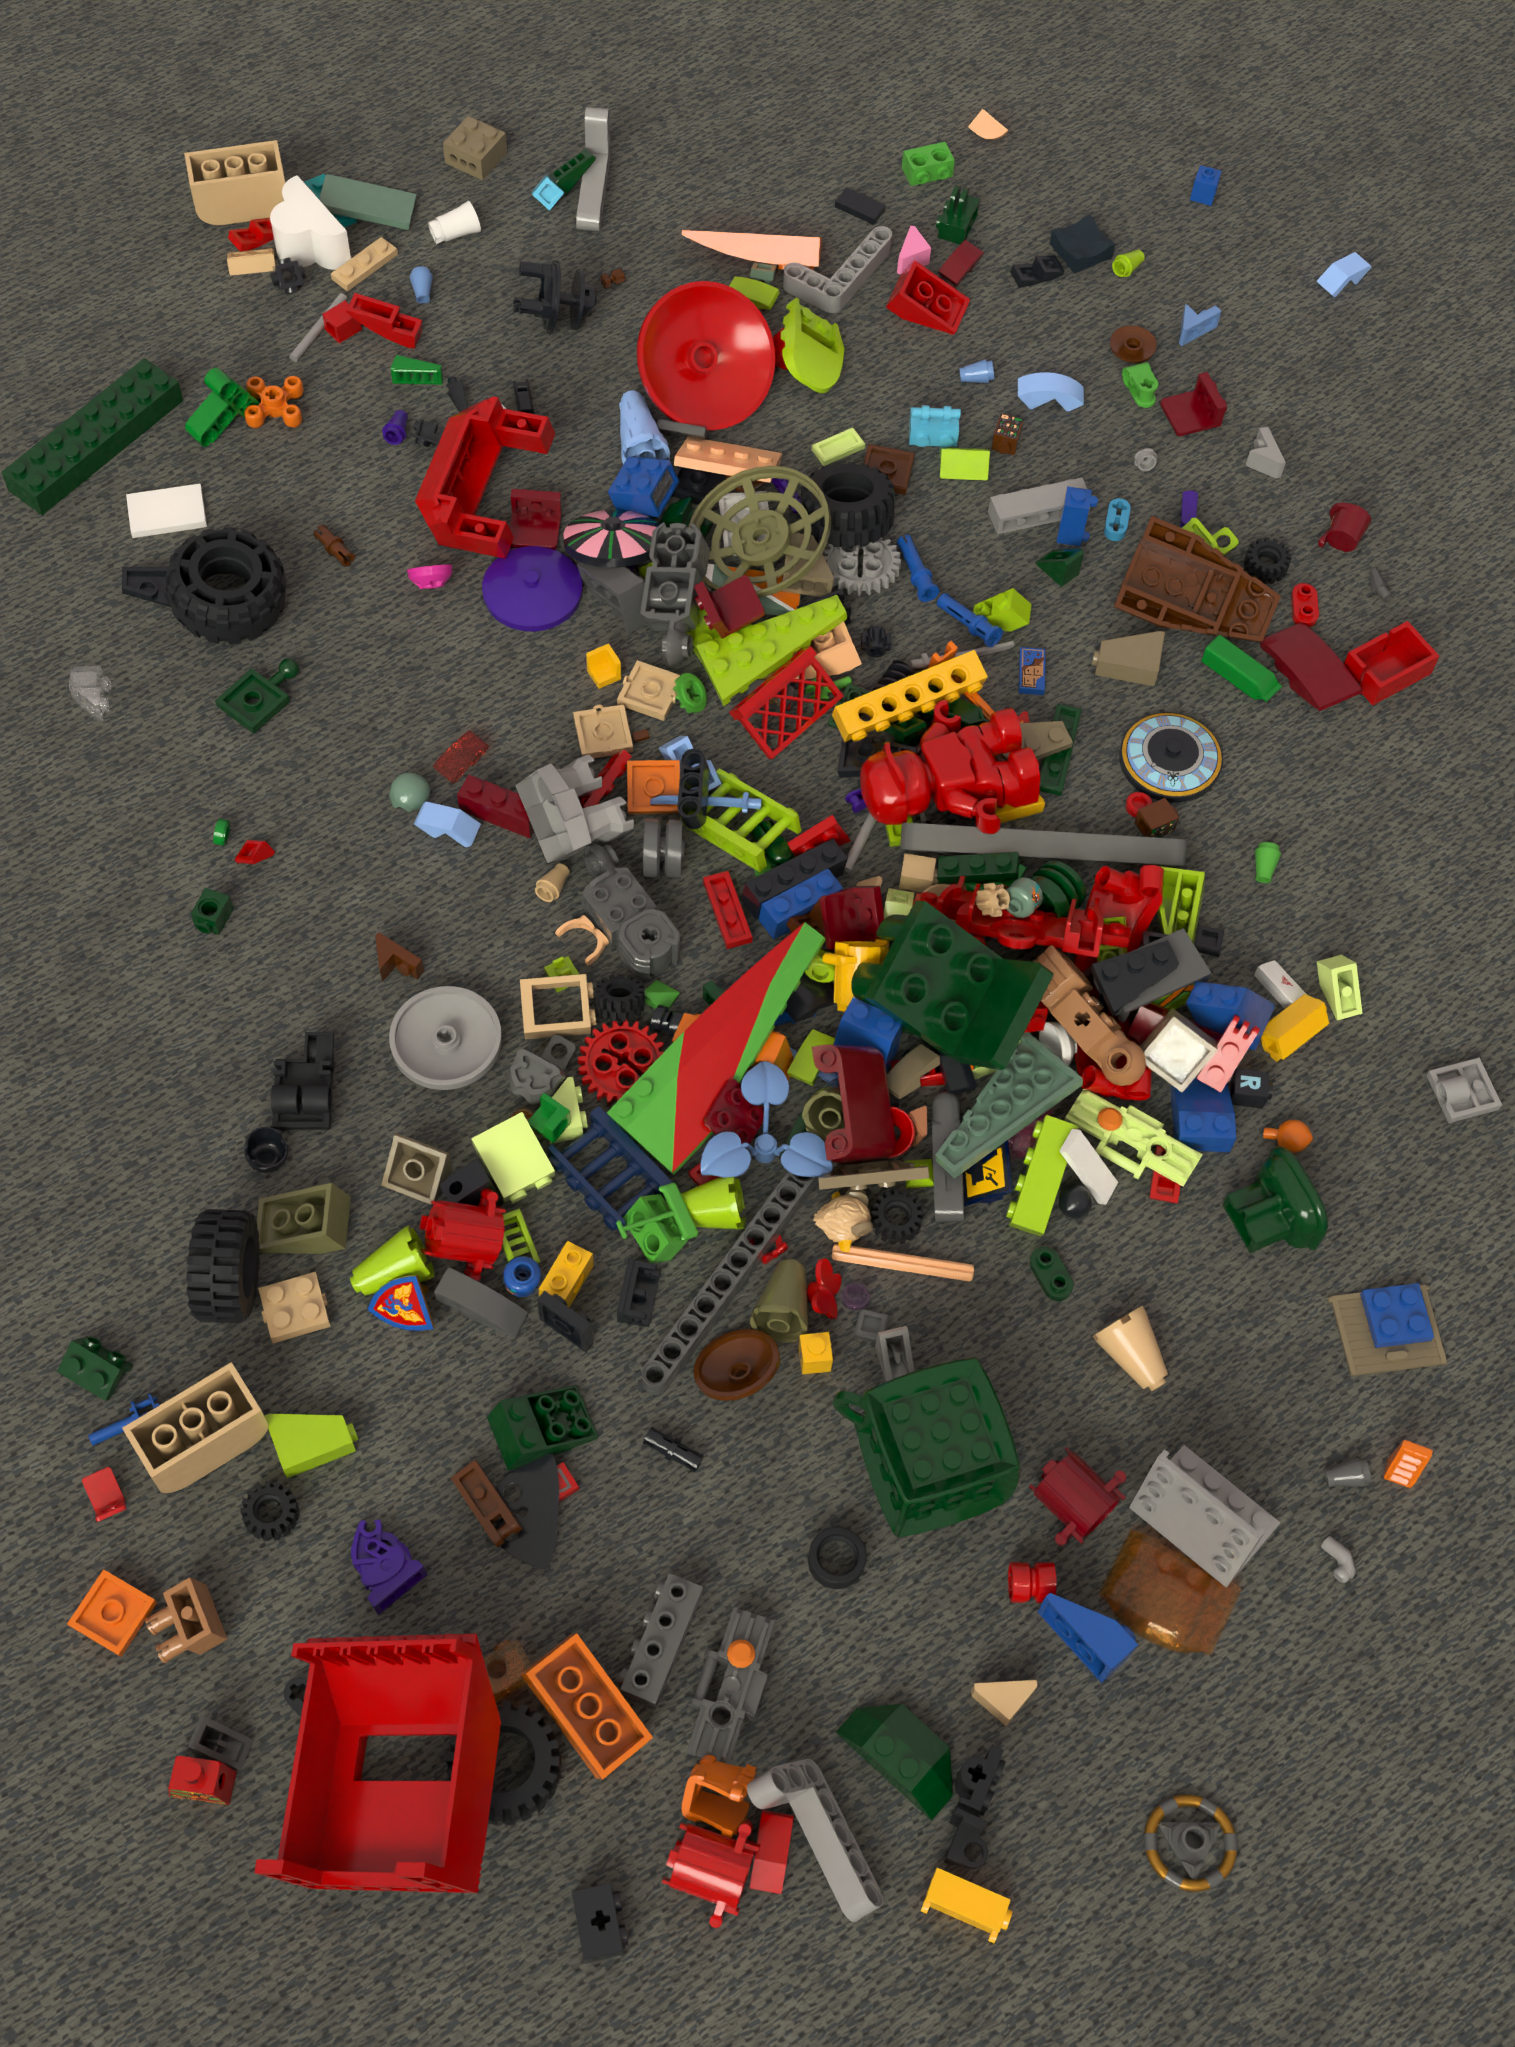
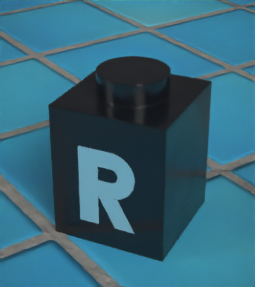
[1230,1068,1273,1109]

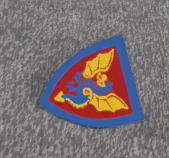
[367,1275,435,1331]

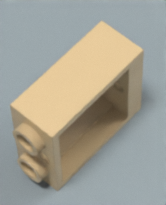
[520,974,596,1039]

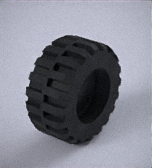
[801,462,895,548]
[186,1209,260,1324]

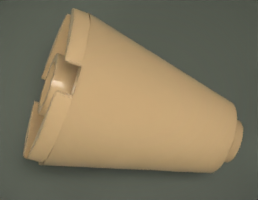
[1093,1306,1168,1391]

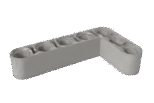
[576,107,611,231]
[783,226,892,313]
[747,1759,883,1922]

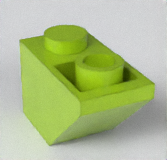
[973,588,1031,632]

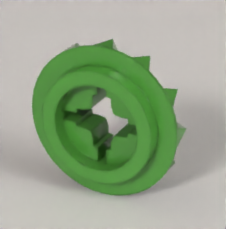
[673,673,707,714]

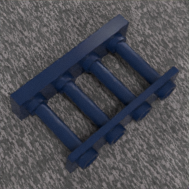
[547,1106,673,1233]

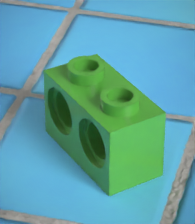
[902,142,955,186]
[623,1194,689,1264]

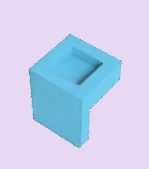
[532,174,564,211]

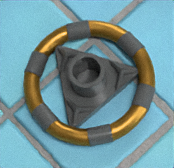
[1144,1794,1238,1892]

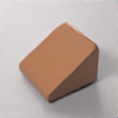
[908,1105,927,1146]

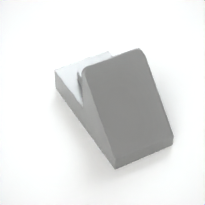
[1246,427,1286,479]

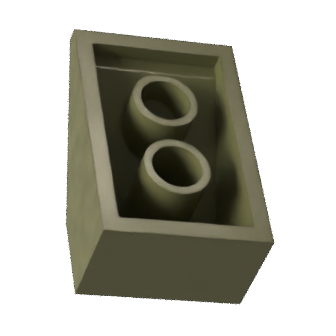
[257,1183,351,1254]

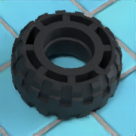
[166,527,286,645]

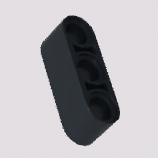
[677,748,710,829]

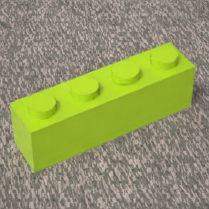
[1006,1115,1079,1237]

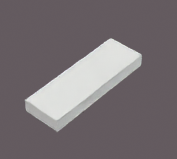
[1059,1129,1118,1205]

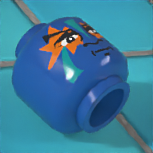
[503,1256,541,1297]

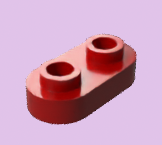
[1291,583,1319,628]

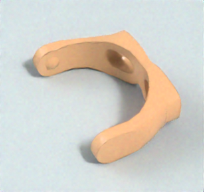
[555,915,609,966]

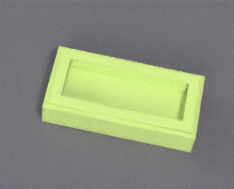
[812,428,865,466]

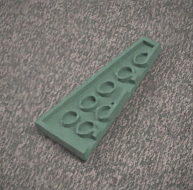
[935,1032,1083,1179]

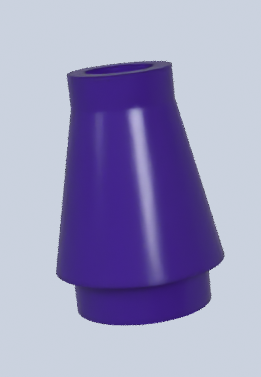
[382,410,408,445]

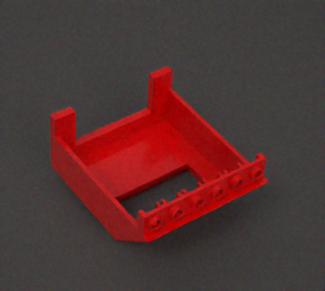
[254,1633,501,1893]

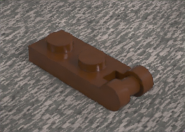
[451,1460,523,1548]

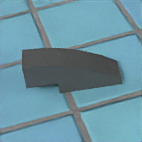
[434,1267,529,1339]

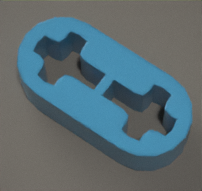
[1104,498,1131,541]

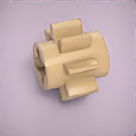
[976,883,1010,917]

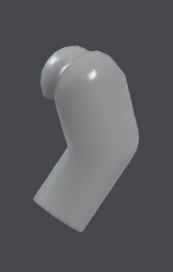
[1321,1536,1356,1583]

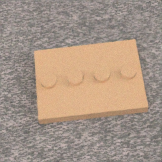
[674,437,782,483]

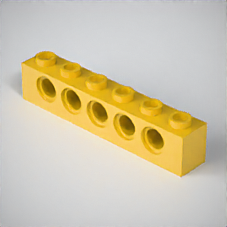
[832,650,988,742]

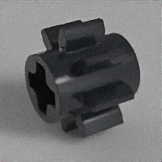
[861,626,891,658]

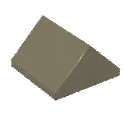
[381,1133,452,1205]

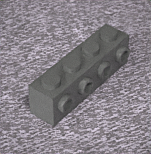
[617,1573,703,1710]

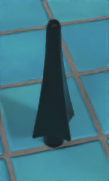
[446,376,468,412]

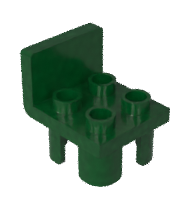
[851,900,1054,1070]

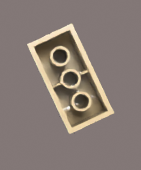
[184,140,285,225]
[122,1362,269,1493]

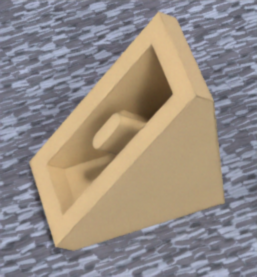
[971,1680,1037,1726]

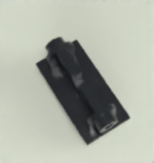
[408,419,445,447]

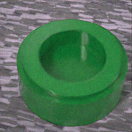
[213,818,230,846]

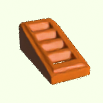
[1384,1440,1433,1488]

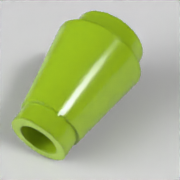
[1112,250,1145,277]

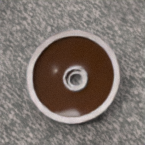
[693,1329,780,1401]

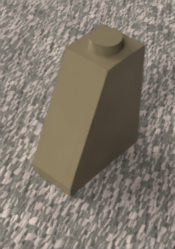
[782,533,834,597]
[1092,631,1165,686]

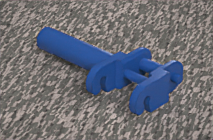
[88,1393,160,1446]

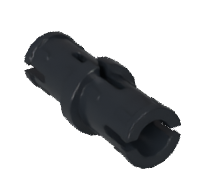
[643,1427,704,1473]

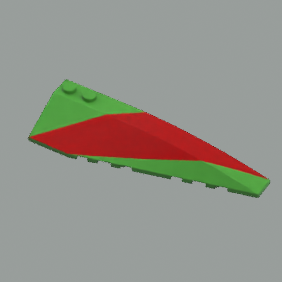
[607,922,826,1175]

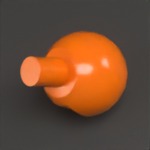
[1263,1119,1313,1153]

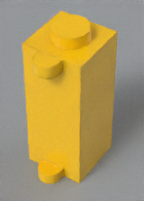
[1261,994,1330,1062]
[921,1868,1013,1943]

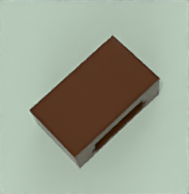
[632,729,650,743]

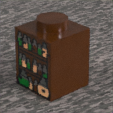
[991,413,1024,455]
[1134,798,1179,838]

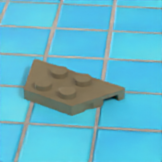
[818,1159,929,1190]

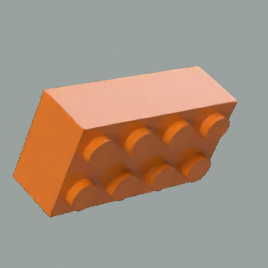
[520,1633,653,1779]

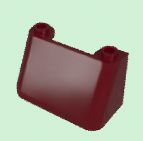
[812,1045,896,1165]

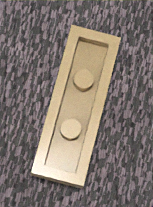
[331,237,398,291]

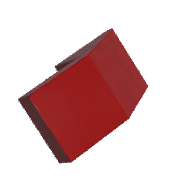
[750,1810,794,1894]

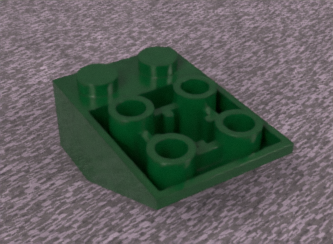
[487,1385,598,1471]

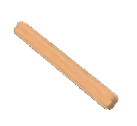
[832,1243,974,1281]

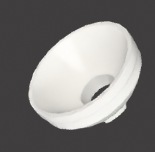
[1039,1021,1077,1066]

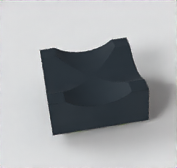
[1050,215,1115,273]

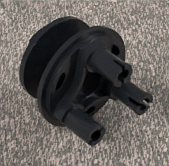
[513,260,597,334]

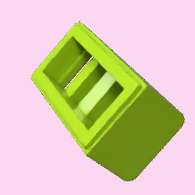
[502,1209,540,1263]

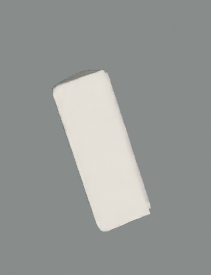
[1254,960,1307,1009]

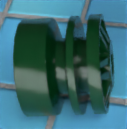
[1029,861,1086,918]

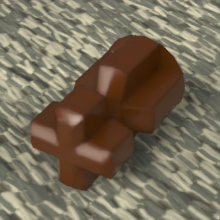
[600,268,625,289]

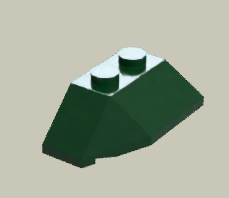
[836,1704,953,1821]

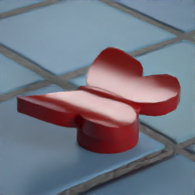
[807,1258,842,1319]

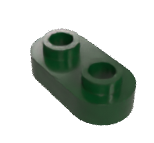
[1029,1246,1073,1301]

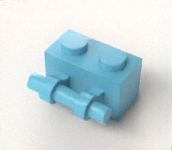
[909,405,961,448]

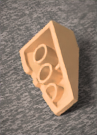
[760,621,862,680]

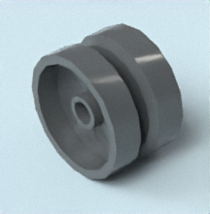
[643,819,685,879]

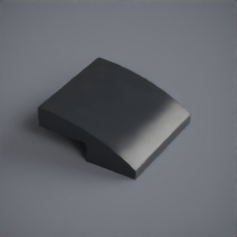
[785,972,836,1022]

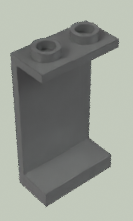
[1094,928,1211,1023]

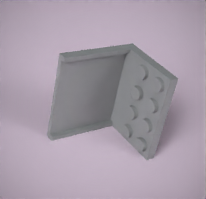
[1129,1445,1280,1588]

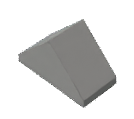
[875,1326,914,1382]

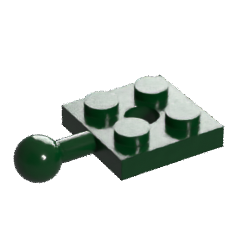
[215,658,299,734]

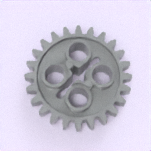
[822,537,901,596]

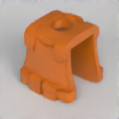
[681,1755,757,1838]

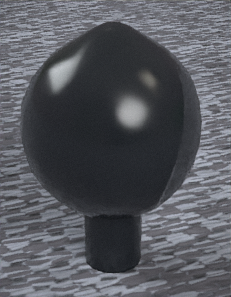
[1059,1184,1093,1219]

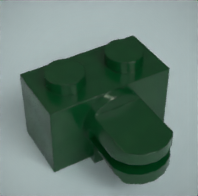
[936,185,980,245]

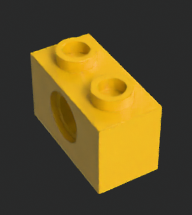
[539,1241,594,1307]

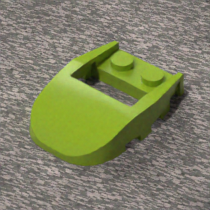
[781,297,844,393]

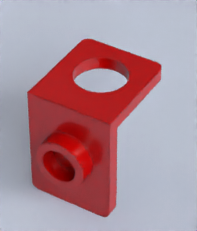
[82,1466,126,1522]

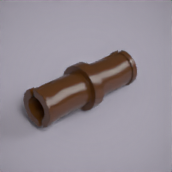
[313,525,355,567]

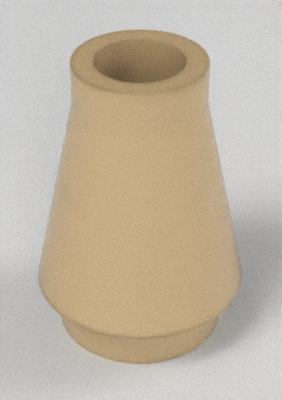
[535,863,570,902]

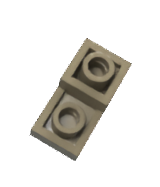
[887,1044,940,1099]

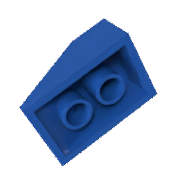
[1170,1076,1236,1152]
[1038,1593,1138,1683]

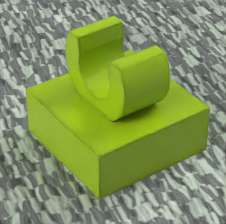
[544,956,579,992]

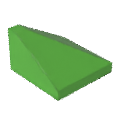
[645,980,680,1009]

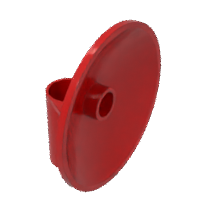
[637,281,775,431]

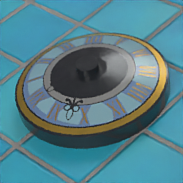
[1119,712,1223,803]

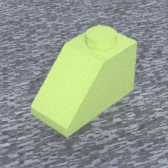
[884,888,915,919]
[1317,955,1362,1020]

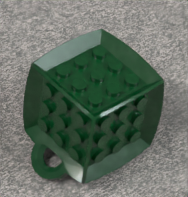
[832,1357,1020,1537]

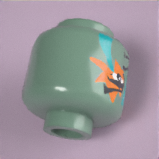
[1006,877,1043,918]

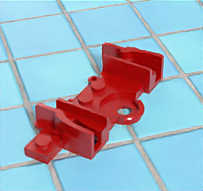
[913,876,1131,957]

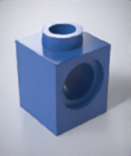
[1190,165,1222,206]

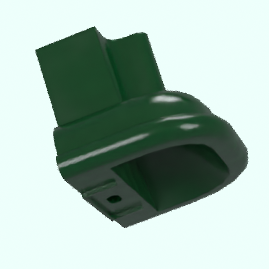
[1222,1146,1328,1253]

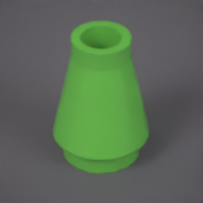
[1255,842,1281,883]

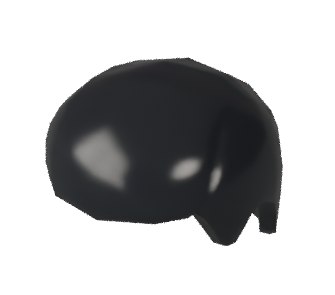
[244,1126,288,1173]

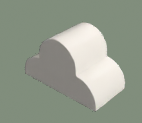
[270,175,351,270]

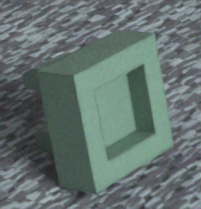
[750,262,777,285]

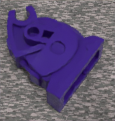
[351,1520,427,1615]

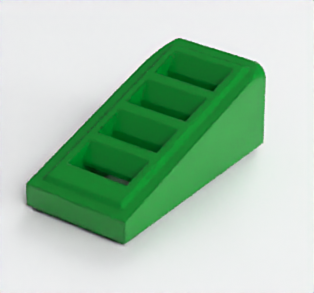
[390,355,444,385]

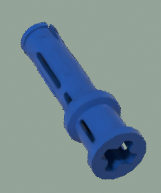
[897,535,939,602]
[937,593,1003,648]

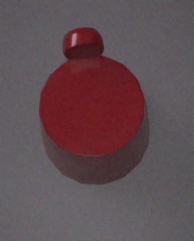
[1318,502,1371,552]

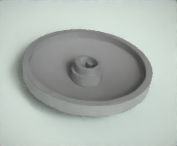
[389,986,502,1090]

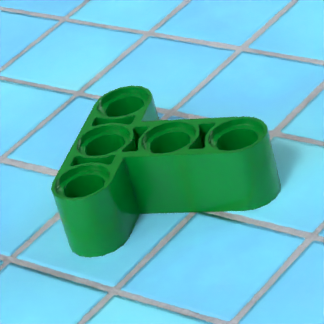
[185,368,260,447]

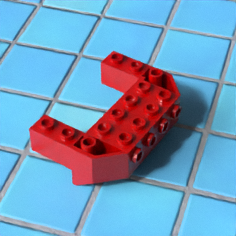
[415,396,555,559]

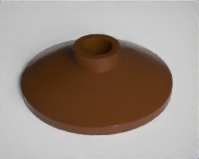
[1110,326,1157,363]

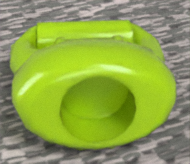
[804,949,835,983]

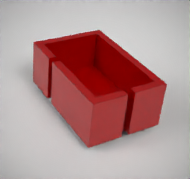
[1344,621,1439,706]

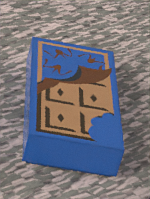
[1018,647,1045,695]

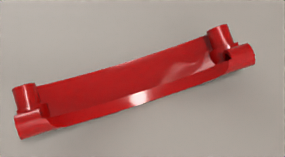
[1073,865,1164,1100]

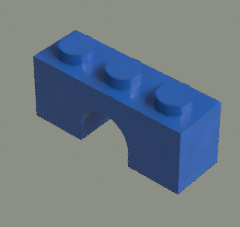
[759,869,843,940]

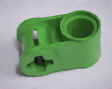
[1122,362,1158,408]

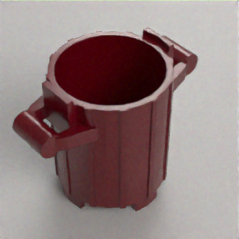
[1029,1447,1126,1547]

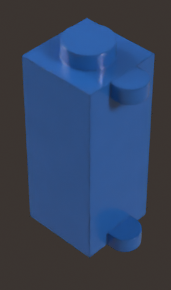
[1057,486,1098,546]

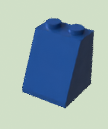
[1186,981,1275,1050]
[833,997,903,1075]

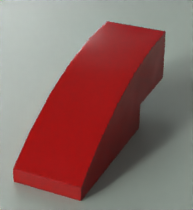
[347,293,422,349]

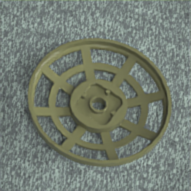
[688,466,831,598]

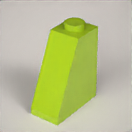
[264,1414,358,1478]

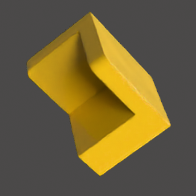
[586,643,621,689]

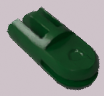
[750,820,793,868]

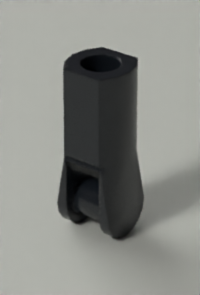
[513,379,535,414]

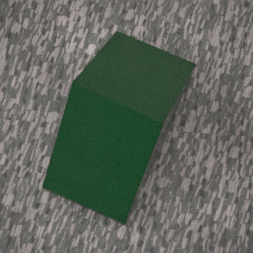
[1035,549,1084,587]

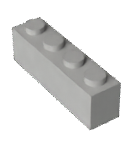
[988,478,1090,534]

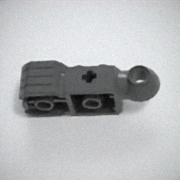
[640,522,710,667]
[582,844,680,982]

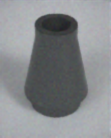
[1324,1457,1371,1487]

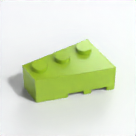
[1157,866,1205,944]

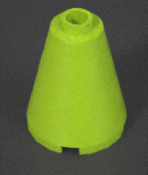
[667,1177,746,1230]
[350,1225,435,1296]

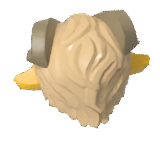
[813,1189,873,1252]

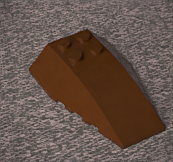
[1113,516,1281,643]

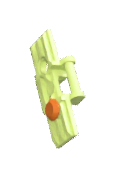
[1065,1089,1203,1187]

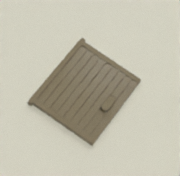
[1327,1285,1447,1376]

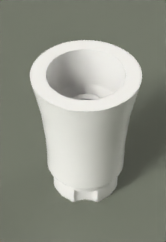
[428,201,481,244]

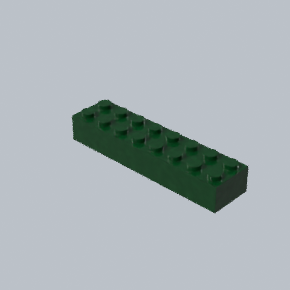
[1,358,184,515]

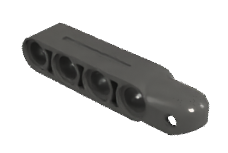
[932,1091,965,1223]

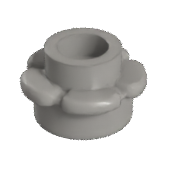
[1134,448,1157,471]

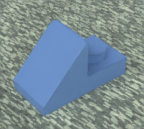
[1179,304,1221,346]

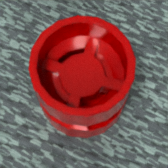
[1008,1562,1056,1603]

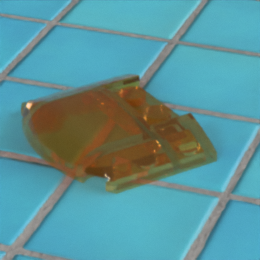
[1100,1530,1241,1655]

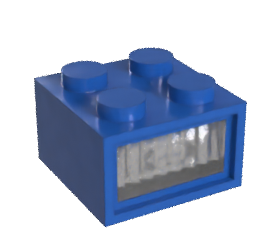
[608,456,679,517]

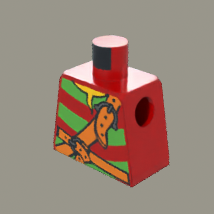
[168,1756,237,1805]

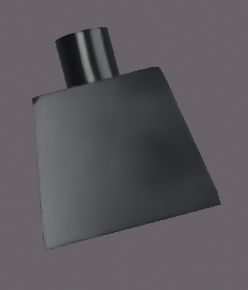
[431,1159,504,1207]

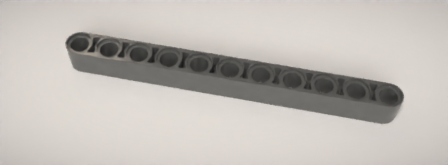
[900,823,1187,867]
[642,1162,832,1395]

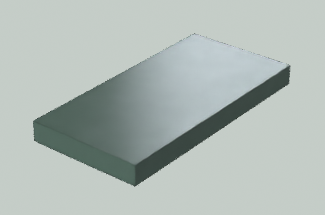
[319,174,417,230]

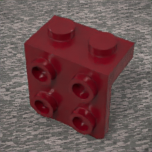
[1160,372,1227,436]
[510,489,562,550]
[694,575,765,639]
[820,886,884,949]
[703,1079,764,1144]

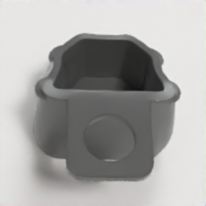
[509,1035,576,1105]

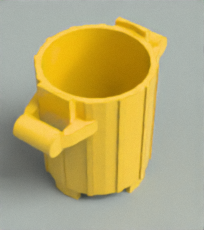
[822,939,889,1012]

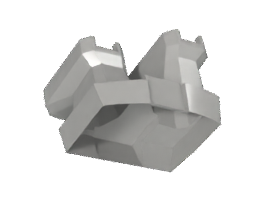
[515,755,634,863]

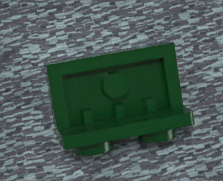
[57,1336,133,1401]

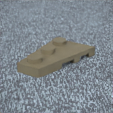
[995,721,1073,761]

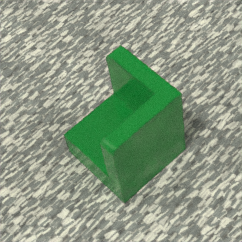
[528,1093,571,1143]

